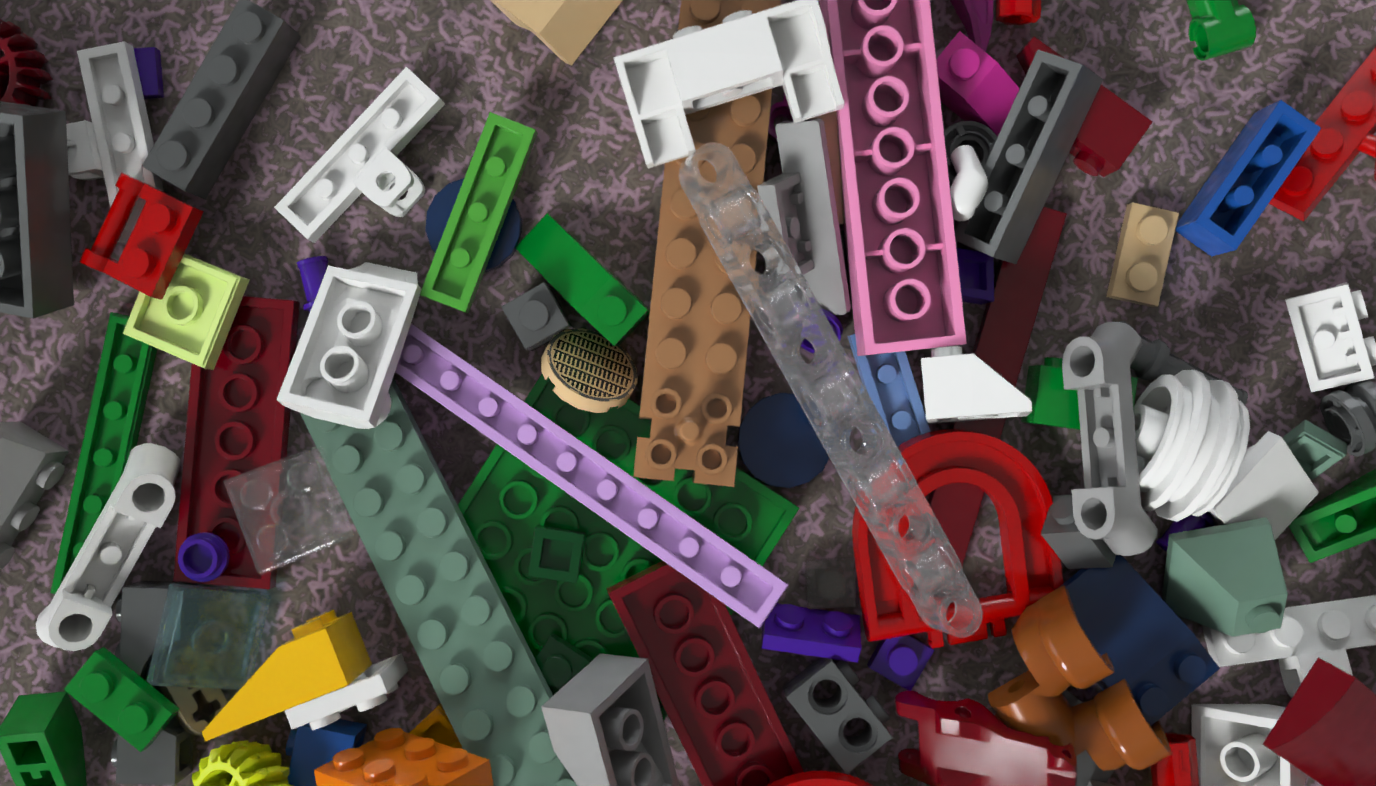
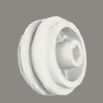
[1134,370,1250,522]

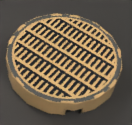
[541,328,637,413]

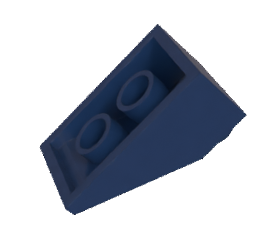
[1060,555,1220,726]

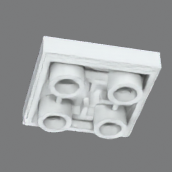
[1209,431,1319,540]

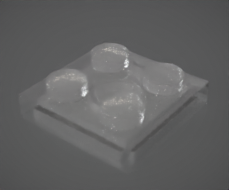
[224,446,354,575]

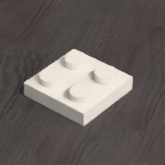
[285,653,408,730]

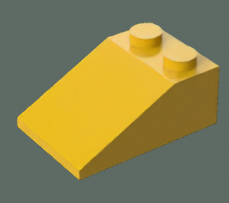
[201,609,372,741]

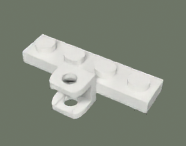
[66,41,164,244]
[274,67,445,243]
[1202,595,1376,698]

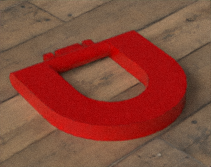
[852,429,1063,649]

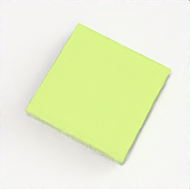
[123,253,249,370]

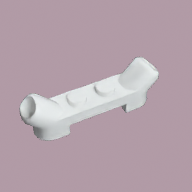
[36,443,181,651]

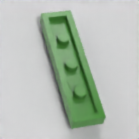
[420,112,538,314]

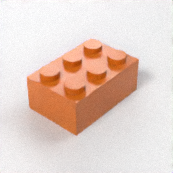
[314,728,494,786]

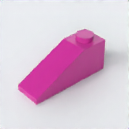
[936,31,1020,137]

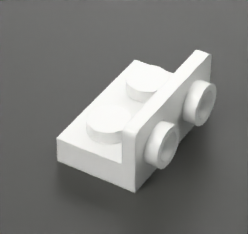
[1285,282,1376,392]

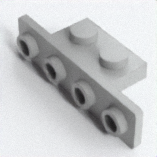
[757,118,851,315]

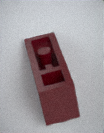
[1016,36,1153,177]

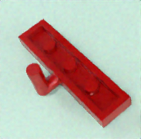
[1269,47,1376,221]

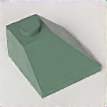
[1162,517,1288,637]

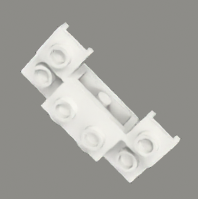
[613,0,844,168]

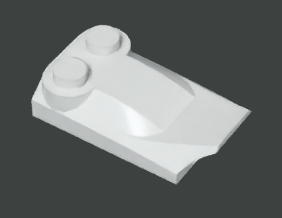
[277,262,421,429]

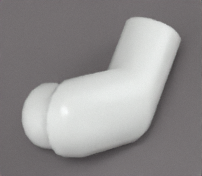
[950,145,988,221]

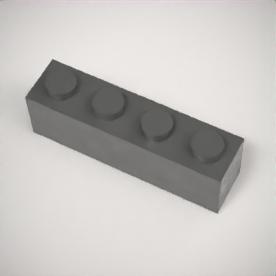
[142,0,301,200]
[955,50,1103,264]

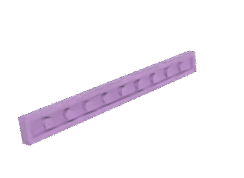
[395,324,789,628]

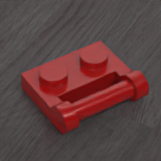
[79,172,204,300]

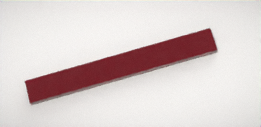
[911,207,1067,580]

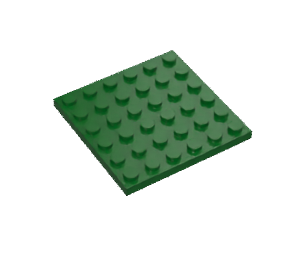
[458,374,799,721]

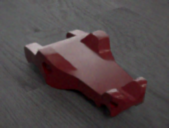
[895,690,1077,786]

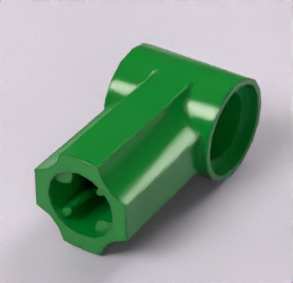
[1186,0,1256,61]

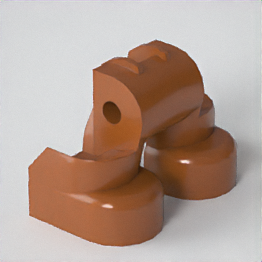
[988,585,1172,771]

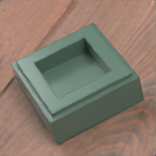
[1282,420,1347,480]

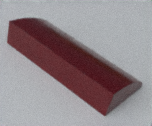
[1262,658,1376,786]

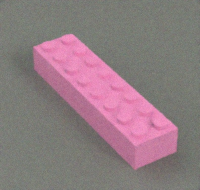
[819,0,967,356]

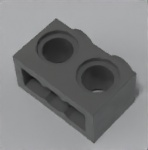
[783,657,893,774]

